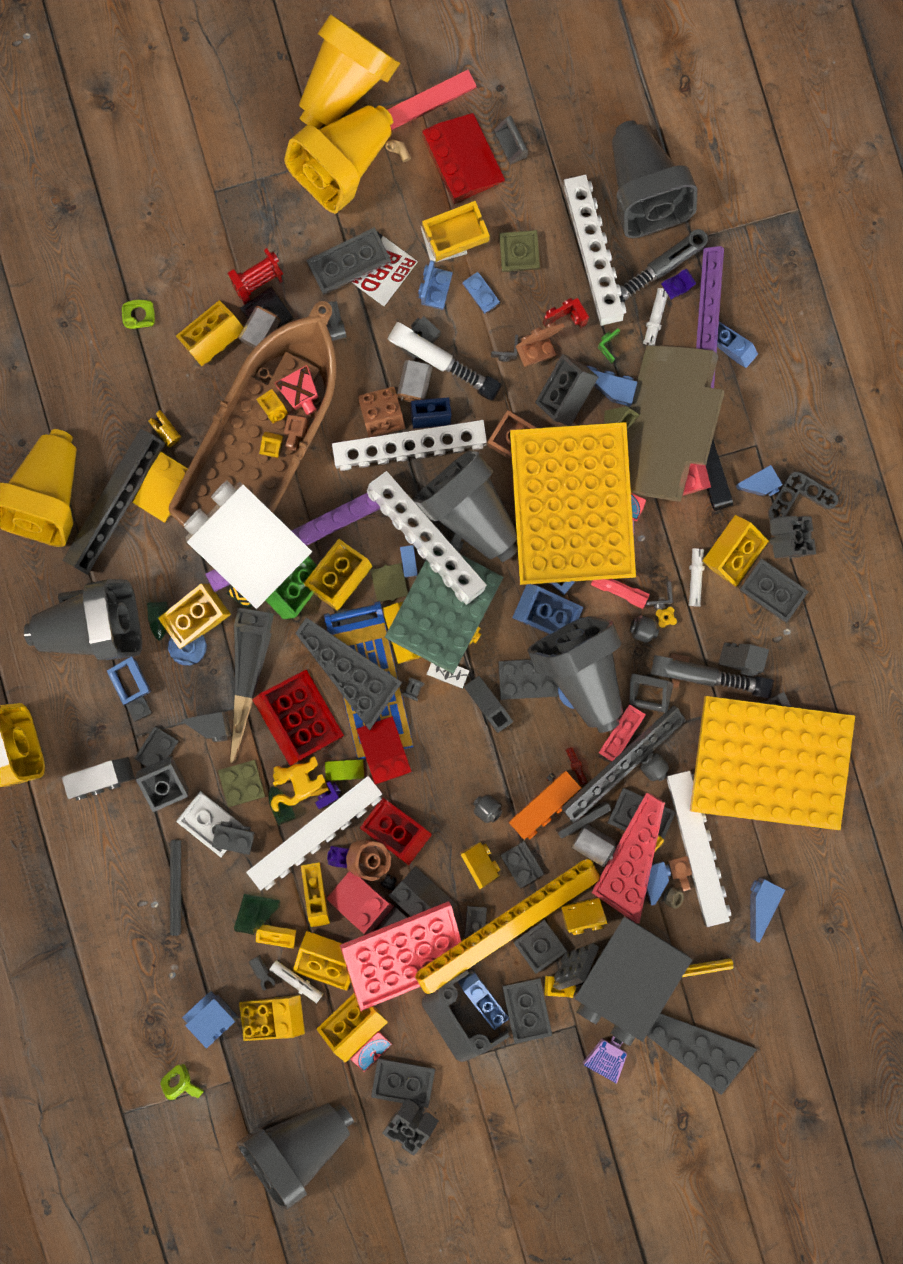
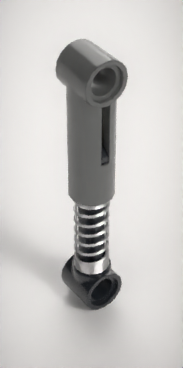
[604,229,708,304]
[651,655,774,699]

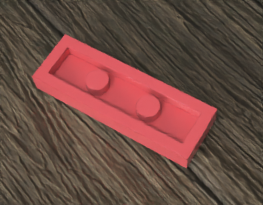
[598,704,646,762]

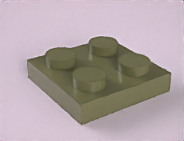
[499,230,540,272]
[218,760,266,807]

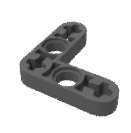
[768,472,838,520]

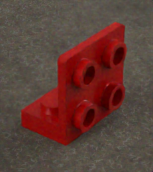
[543,298,589,329]

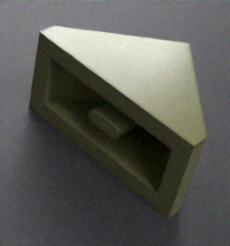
[604,406,640,430]

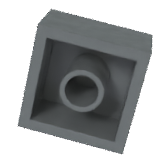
[136,756,189,812]

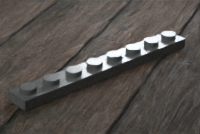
[561,705,686,823]

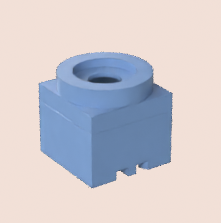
[182,991,239,1049]

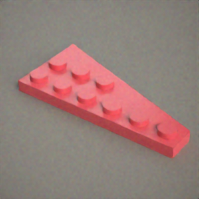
[591,793,665,924]

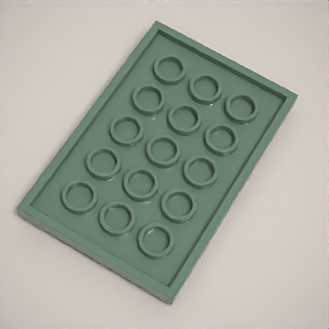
[384,551,504,674]

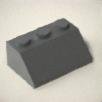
[535,354,598,426]
[183,712,232,742]
[389,866,458,916]

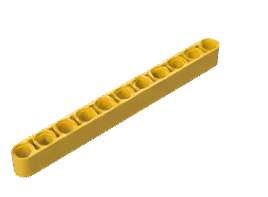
[415,859,600,994]

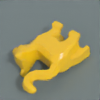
[271,756,329,812]

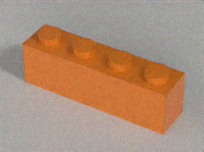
[508,771,581,840]

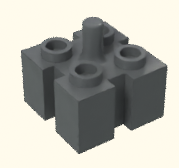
[770,516,816,558]
[382,1098,439,1156]

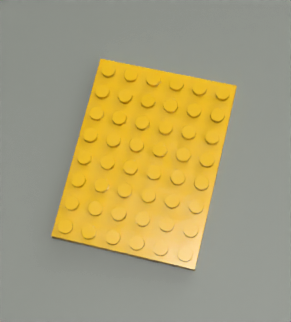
[510,422,636,585]
[690,696,855,830]

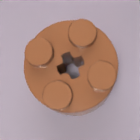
[346,839,391,881]

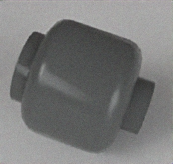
[629,615,659,643]
[640,752,669,781]
[473,795,503,823]

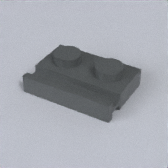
[134,726,179,767]
[500,841,544,889]

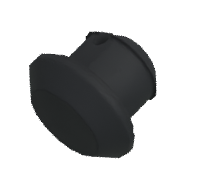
[380,874,397,890]

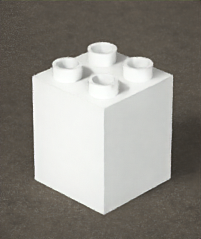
[184,480,312,609]

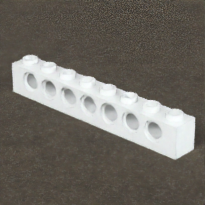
[564,175,626,326]
[332,420,487,471]
[367,471,487,605]

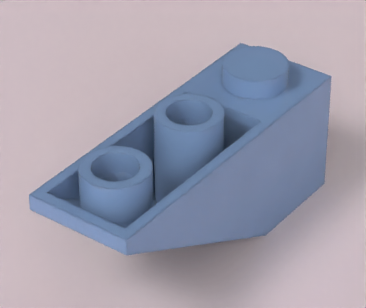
[717,322,758,368]
[586,366,637,407]
[458,969,509,1030]

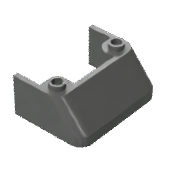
[422,969,510,1062]

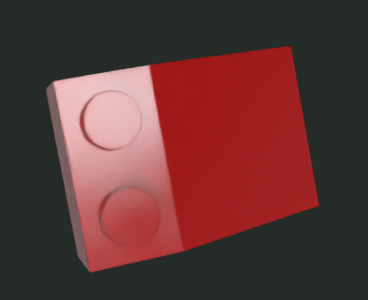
[356,716,412,785]
[360,797,432,865]

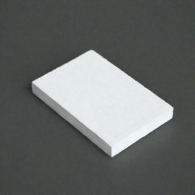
[176,791,244,857]

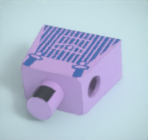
[583,1036,627,1084]

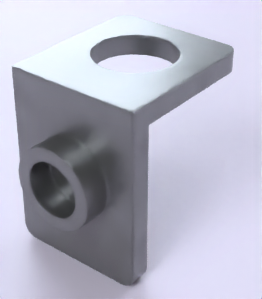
[491,334,518,362]
[645,581,673,609]

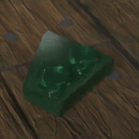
[234,894,281,935]

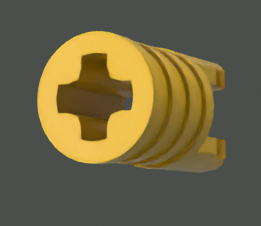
[148,410,182,447]

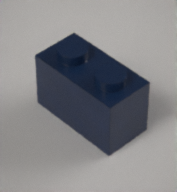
[410,397,451,429]

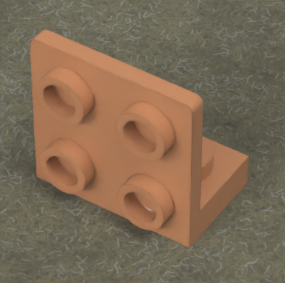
[515,323,565,367]
[358,387,405,438]

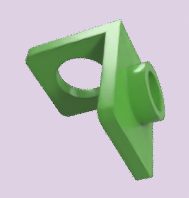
[598,328,620,364]

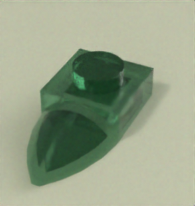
[147,602,168,641]
[269,786,296,826]

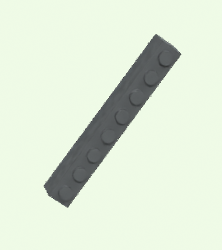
[63,429,166,575]

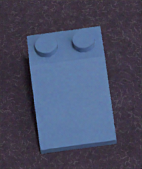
[512,584,583,634]
[750,878,785,943]

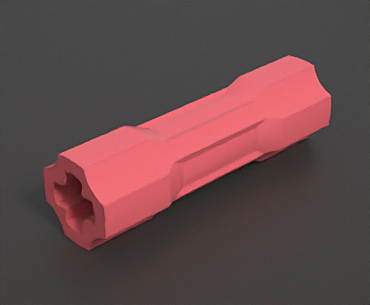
[591,579,650,609]

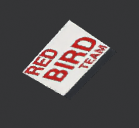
[351,232,418,306]

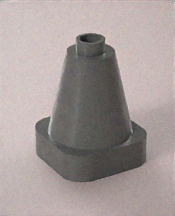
[612,121,697,238]
[413,451,518,562]
[24,579,142,660]
[527,616,623,733]
[237,1103,354,1210]

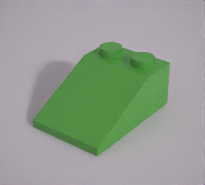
[265,556,317,619]

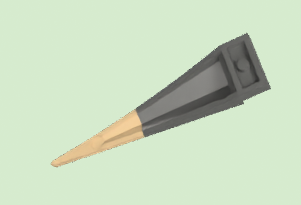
[230,608,274,763]

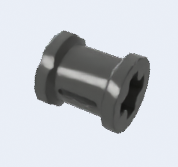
[402,677,425,701]

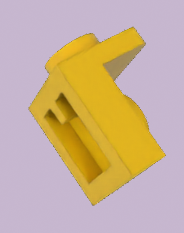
[256,389,288,424]

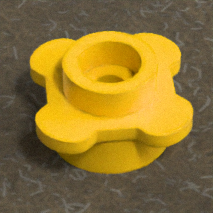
[656,607,677,628]

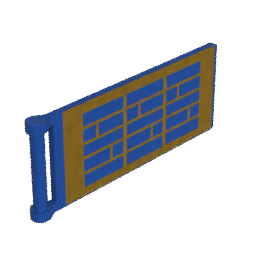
[324,601,413,760]

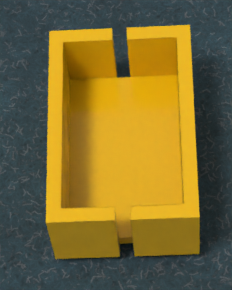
[422,201,490,262]

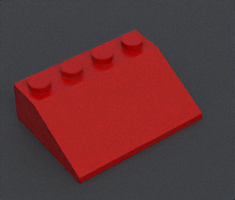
[422,113,505,204]
[252,669,344,766]

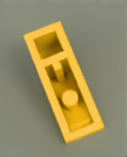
[301,862,330,927]

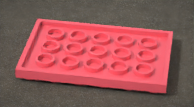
[340,901,461,1011]

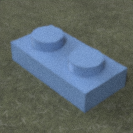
[462,272,500,314]

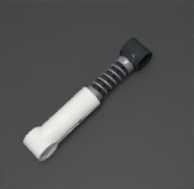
[387,322,502,402]

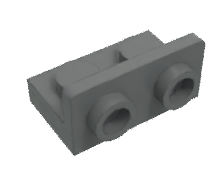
[212,821,255,855]

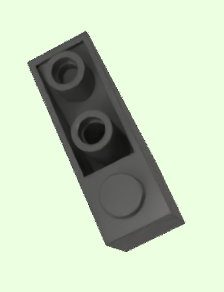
[464,676,513,733]

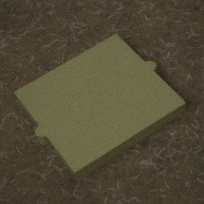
[370,563,408,602]

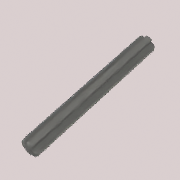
[170,840,181,936]

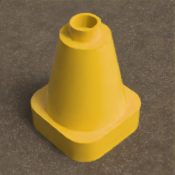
[299,14,400,130]
[284,105,393,214]
[0,429,77,547]
[0,703,45,787]

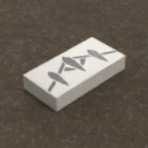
[427,663,469,688]

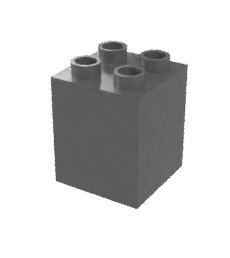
[574,917,693,1046]

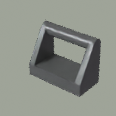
[494,116,528,165]
[629,674,674,713]

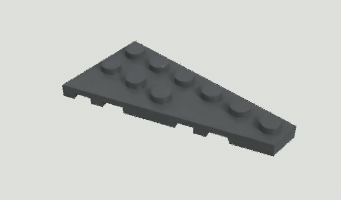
[296,617,402,730]
[647,1013,757,1095]

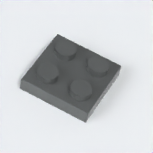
[513,920,567,974]

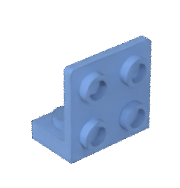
[418,260,453,310]

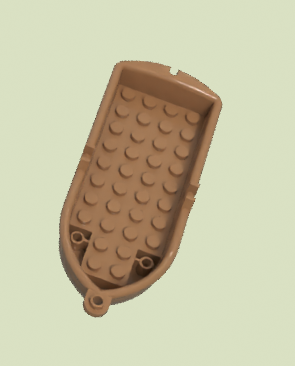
[169,301,336,527]

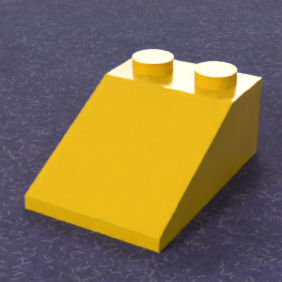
[132,452,188,523]
[158,583,231,649]
[460,841,500,889]

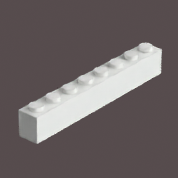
[666,771,731,927]
[246,776,383,891]

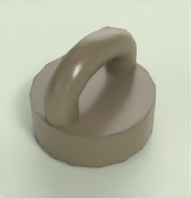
[664,887,684,909]

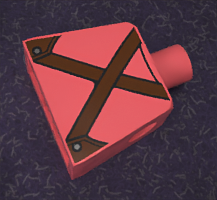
[275,365,319,415]

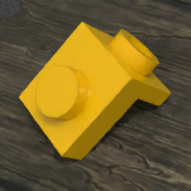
[544,976,576,998]

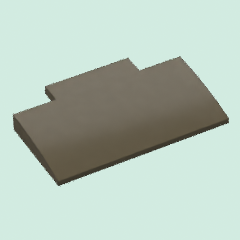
[627,346,725,502]

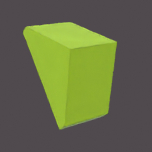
[325,760,364,781]

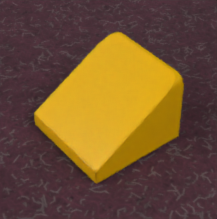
[259,432,283,458]

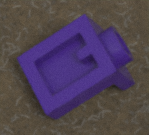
[661,269,696,300]
[315,781,341,809]
[327,846,349,868]

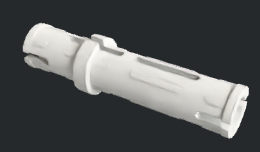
[643,288,668,346]
[688,548,705,607]
[269,960,324,1004]

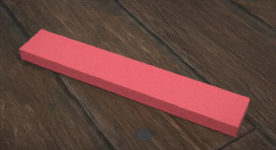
[387,70,477,130]

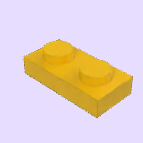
[256,924,296,949]

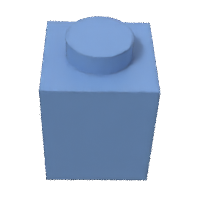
[736,465,782,497]
[646,861,671,906]

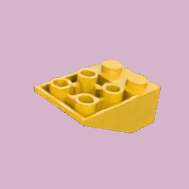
[561,897,607,935]
[239,995,305,1041]

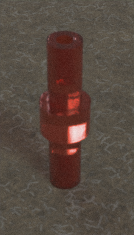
[565,747,588,785]

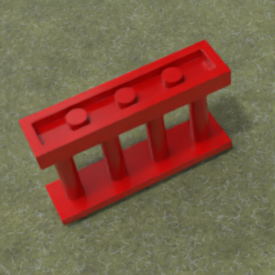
[228,248,284,305]

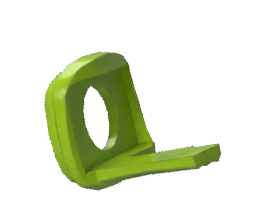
[122,300,155,329]
[160,1064,204,1100]

